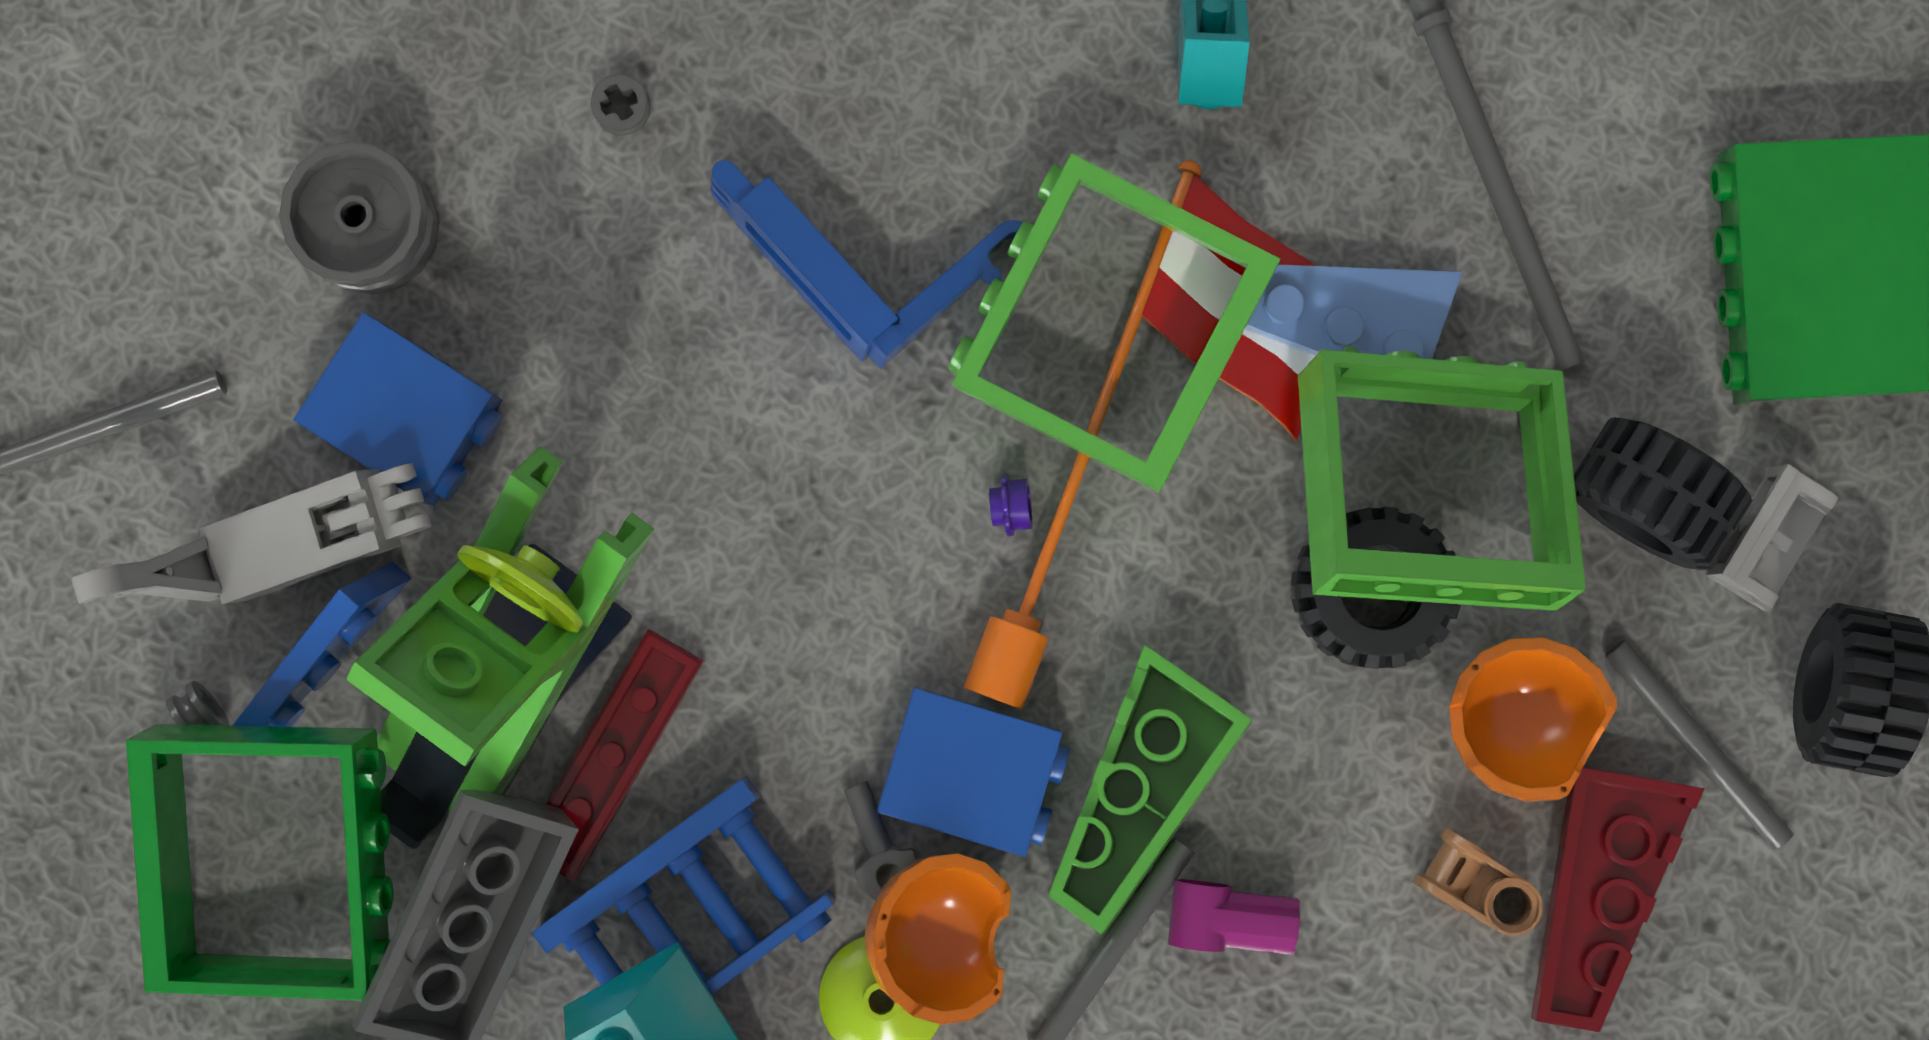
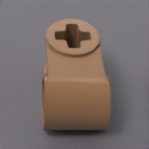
[1412,828,1543,936]

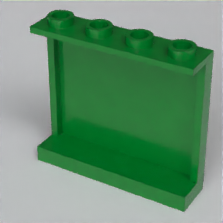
[1709,134,1929,405]

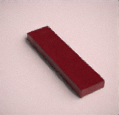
[546,629,705,882]

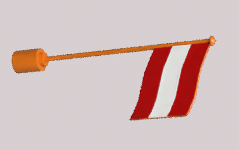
[963,160,1316,710]

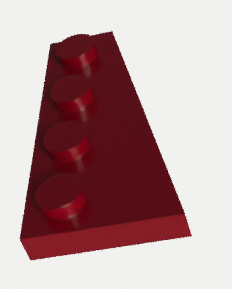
[1531,767,1705,1032]

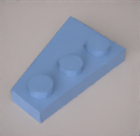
[1245,265,1462,359]

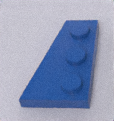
[232,562,412,727]

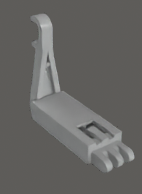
[71,463,432,605]

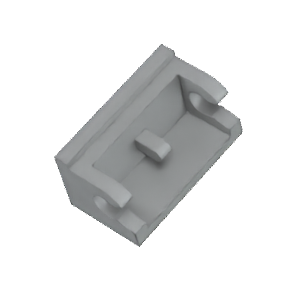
[1705,464,1838,612]

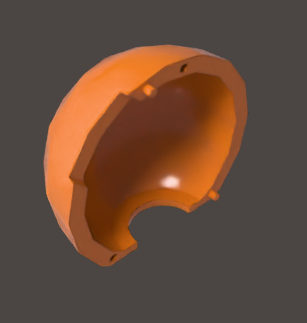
[1449,637,1618,802]
[865,853,1012,1025]

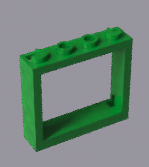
[126,724,394,1001]

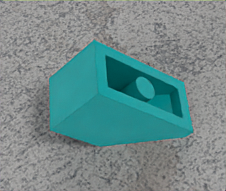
[1177,0,1250,109]

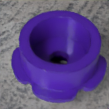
[989,474,1033,536]

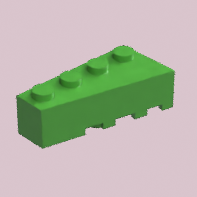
[1048,644,1252,935]

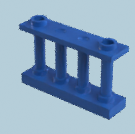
[531,776,836,994]

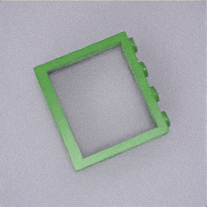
[948,153,1280,494]
[1298,345,1586,611]

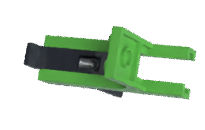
[346,446,655,849]

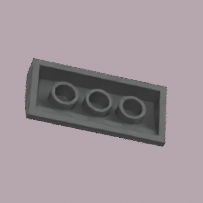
[352,790,579,1040]

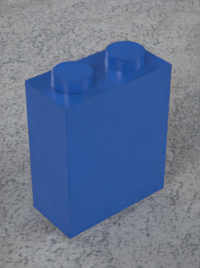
[293,312,503,506]
[877,687,1070,857]

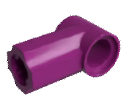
[1168,879,1300,955]

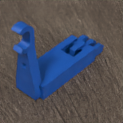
[710,160,1023,369]

